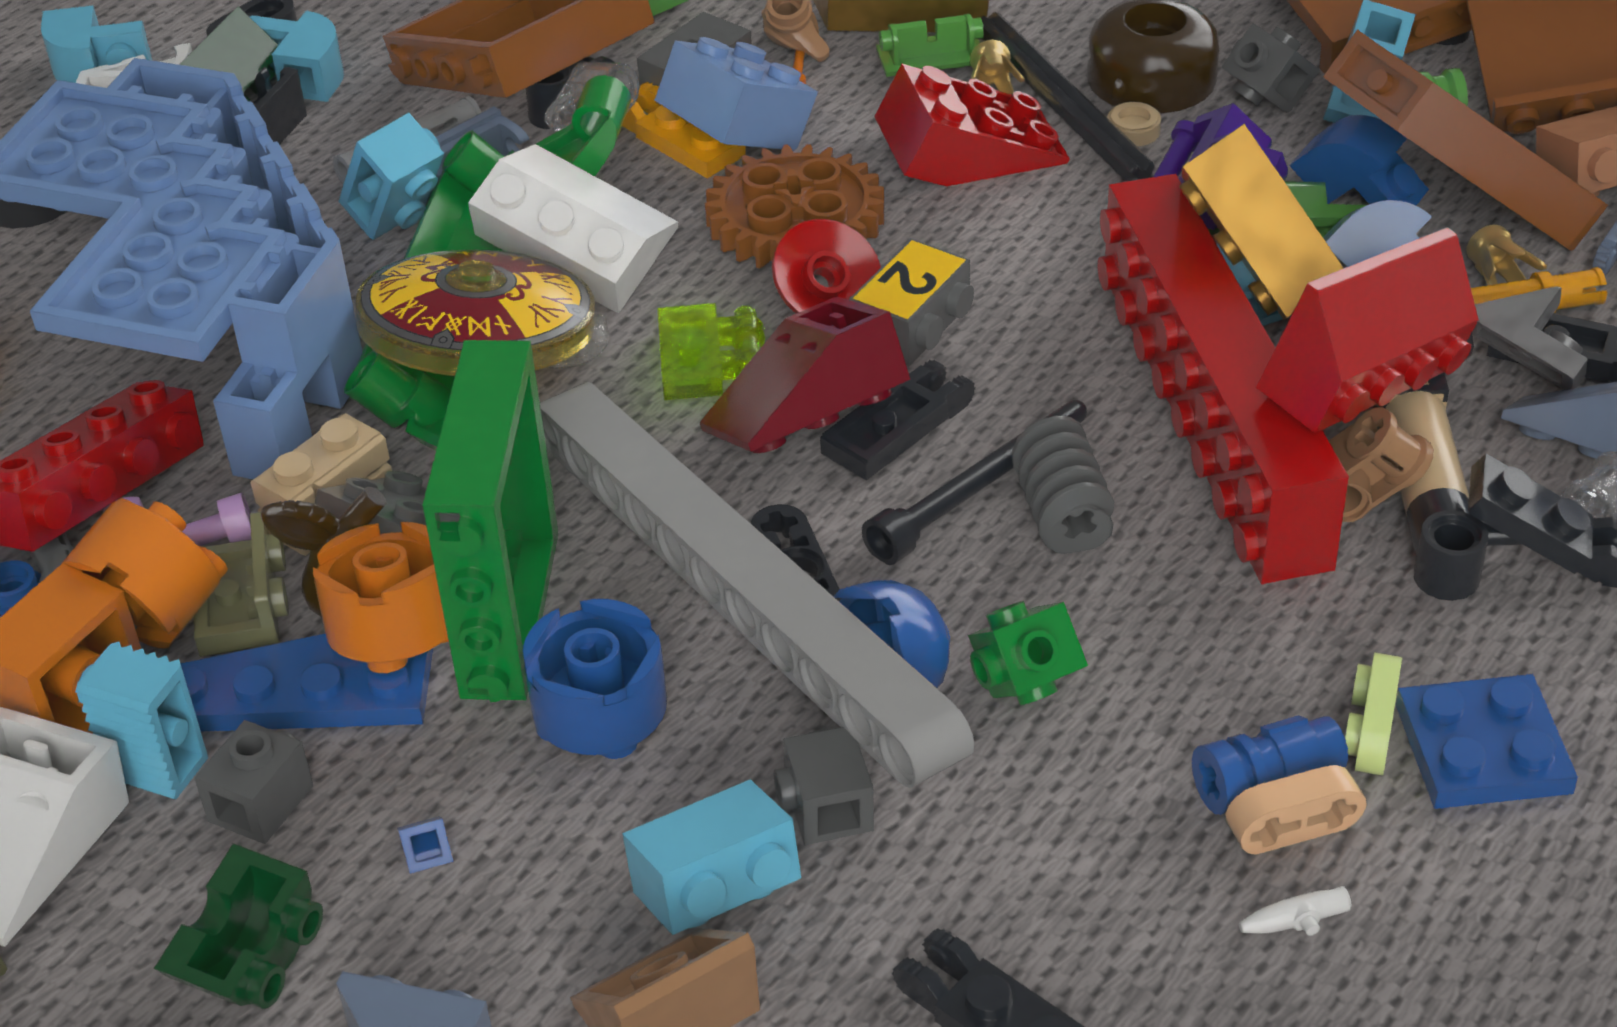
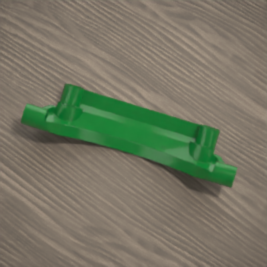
[344,75,631,451]

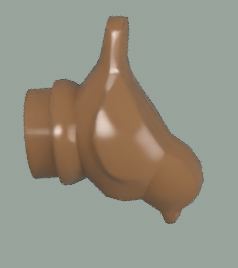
[761,0,829,62]

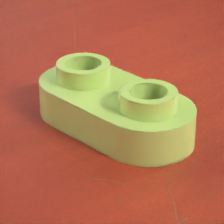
[1345,652,1402,776]

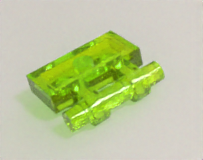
[657,303,765,400]

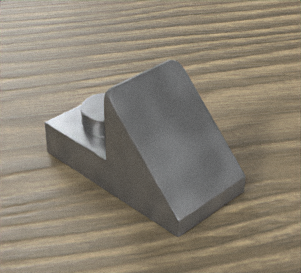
[1472,286,1588,390]

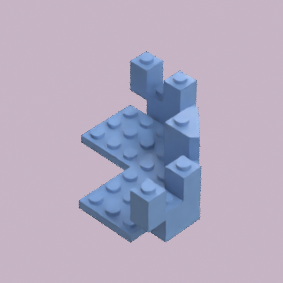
[0,58,362,479]

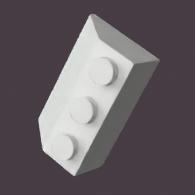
[468,144,678,313]

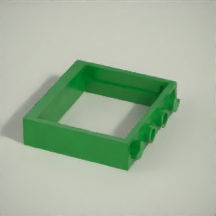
[422,340,559,703]

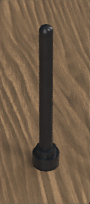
[862,400,1087,565]

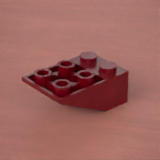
[699,297,910,453]

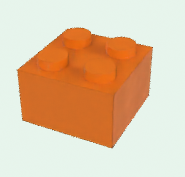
[0,563,142,734]

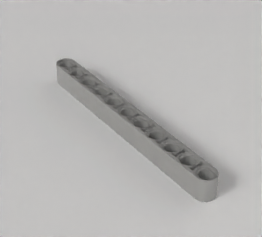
[540,382,975,788]

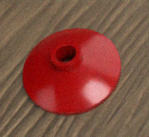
[772,219,881,314]

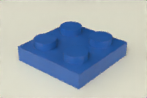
[1395,674,1578,809]

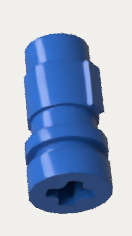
[1192,715,1348,815]

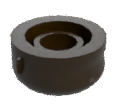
[1087,0,1219,114]

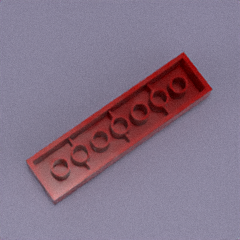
[1097,174,1349,584]

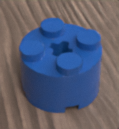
[523,599,667,759]

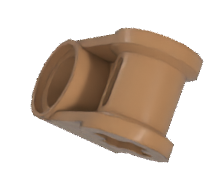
[1328,407,1434,522]

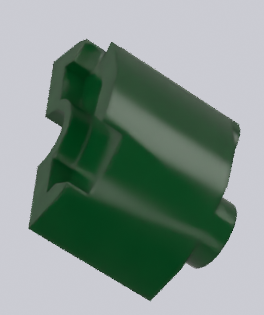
[154,843,323,1009]

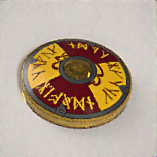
[355,249,595,376]

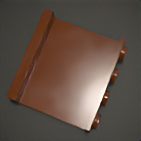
[1466,0,1617,134]

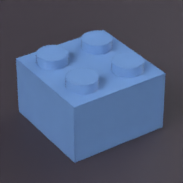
[655,37,818,150]

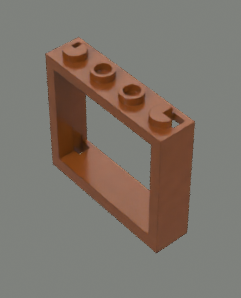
[383,0,655,98]

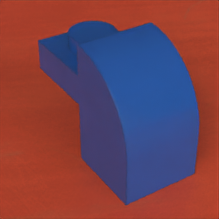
[1289,115,1429,205]

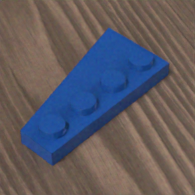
[180,634,433,732]

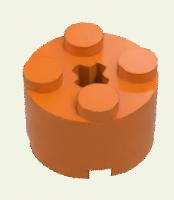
[62,498,228,648]
[313,522,449,673]

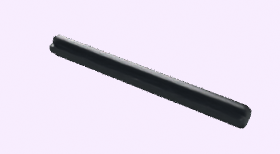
[981,12,1155,182]

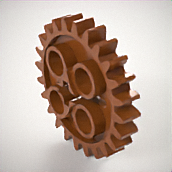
[705,144,885,269]

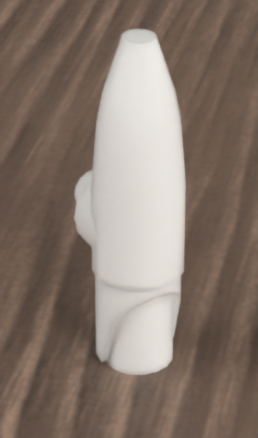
[1239,886,1351,936]

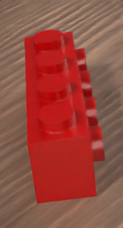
[0,380,204,552]

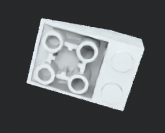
[0,706,129,947]

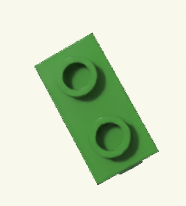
[876,13,984,77]

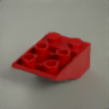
[874,64,1070,187]

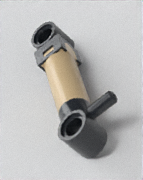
[1373,373,1523,601]

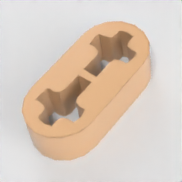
[1225,765,1367,855]

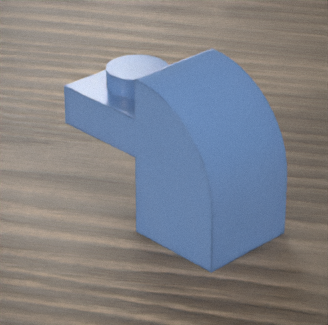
[1323,200,1432,268]

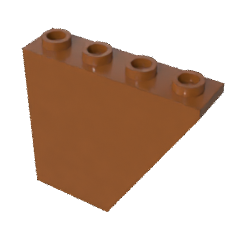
[1323,29,1609,251]

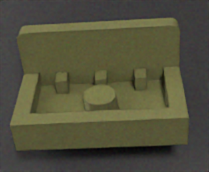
[194,512,289,657]

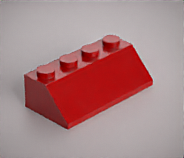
[1256,227,1479,433]

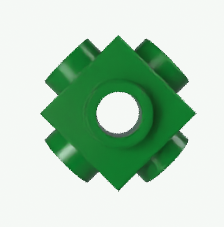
[968,601,1088,705]

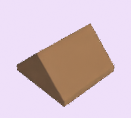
[570,928,760,1027]

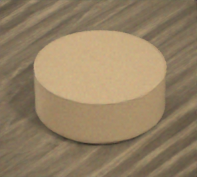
[1108,102,1161,146]

